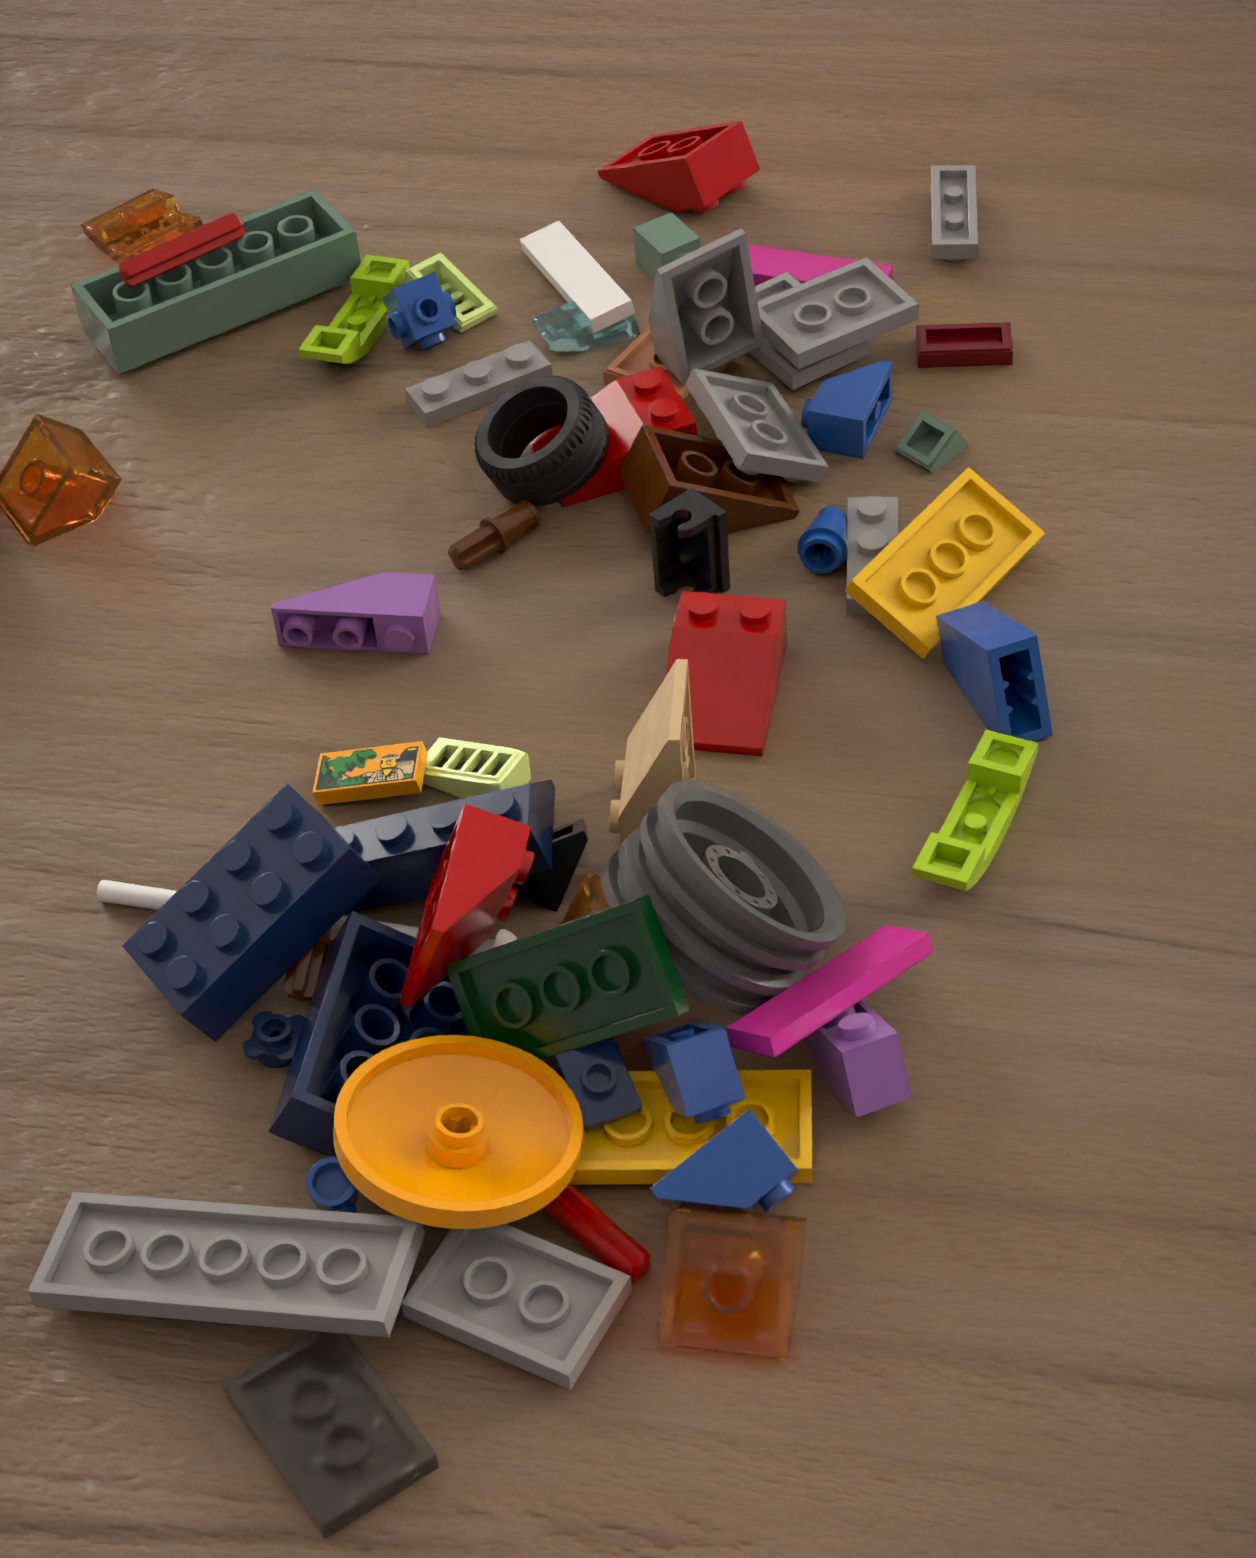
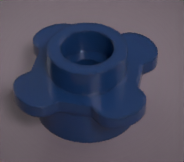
[243,1011,305,1068]

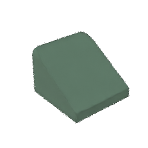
[894,410,969,473]

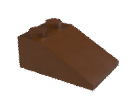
[619,424,800,534]

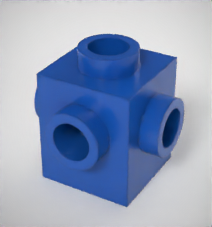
[382,272,457,351]

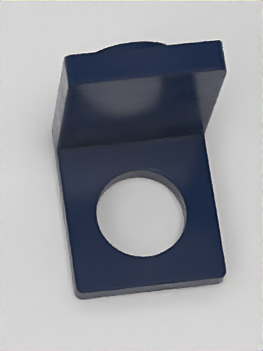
[555,1037,642,1131]

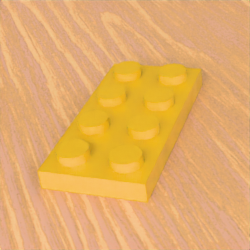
[845,467,1045,659]
[569,1069,813,1185]

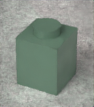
[633,212,701,282]

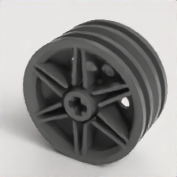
[601,780,846,1016]

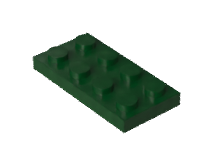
[445,894,690,1060]

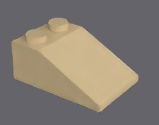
[610,659,696,845]

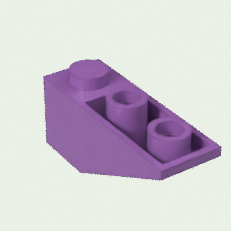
[271,572,440,654]
[803,976,912,1118]

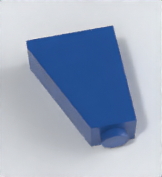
[936,601,1053,741]

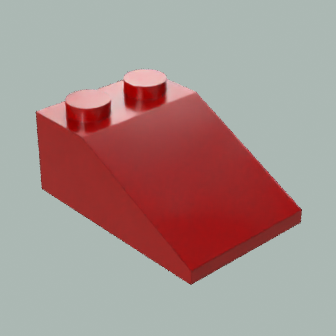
[597,121,760,214]
[529,367,697,508]
[665,591,787,756]
[399,804,534,1007]

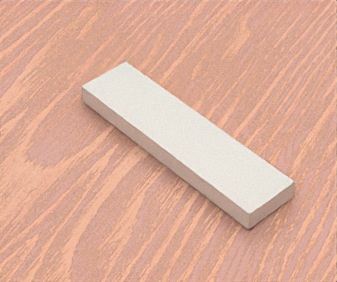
[520,221,635,333]

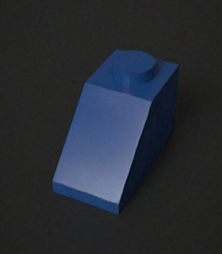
[801,360,892,459]
[642,1020,746,1123]
[650,1109,798,1213]

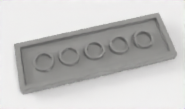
[28,1192,425,1337]

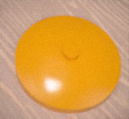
[333,1035,583,1229]

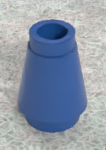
[797,506,847,574]

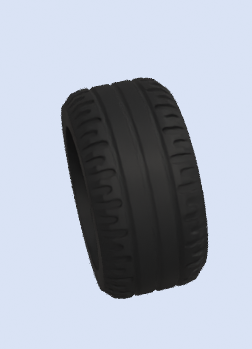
[474,376,609,507]

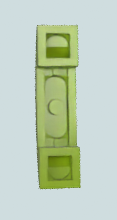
[298,255,409,364]
[912,730,1038,891]

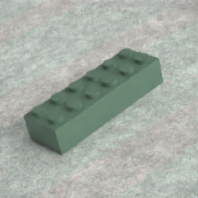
[70,189,361,375]

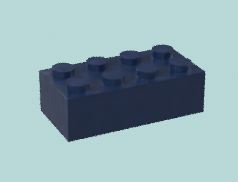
[122,783,381,1042]

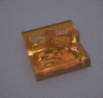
[81,188,203,264]

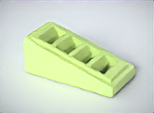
[404,252,497,333]
[423,737,531,799]

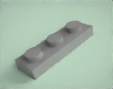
[931,165,978,261]
[405,340,553,428]
[846,496,898,614]

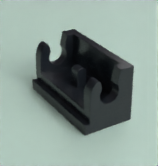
[649,488,730,597]

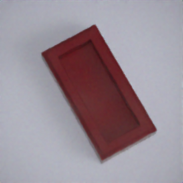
[916,322,1013,368]

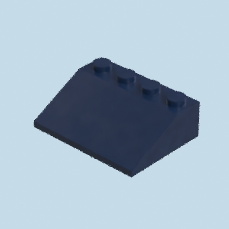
[268,911,469,1157]

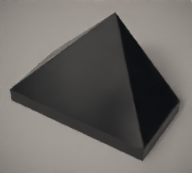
[512,818,588,912]

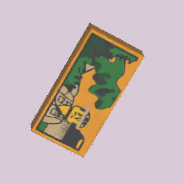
[312,741,428,805]

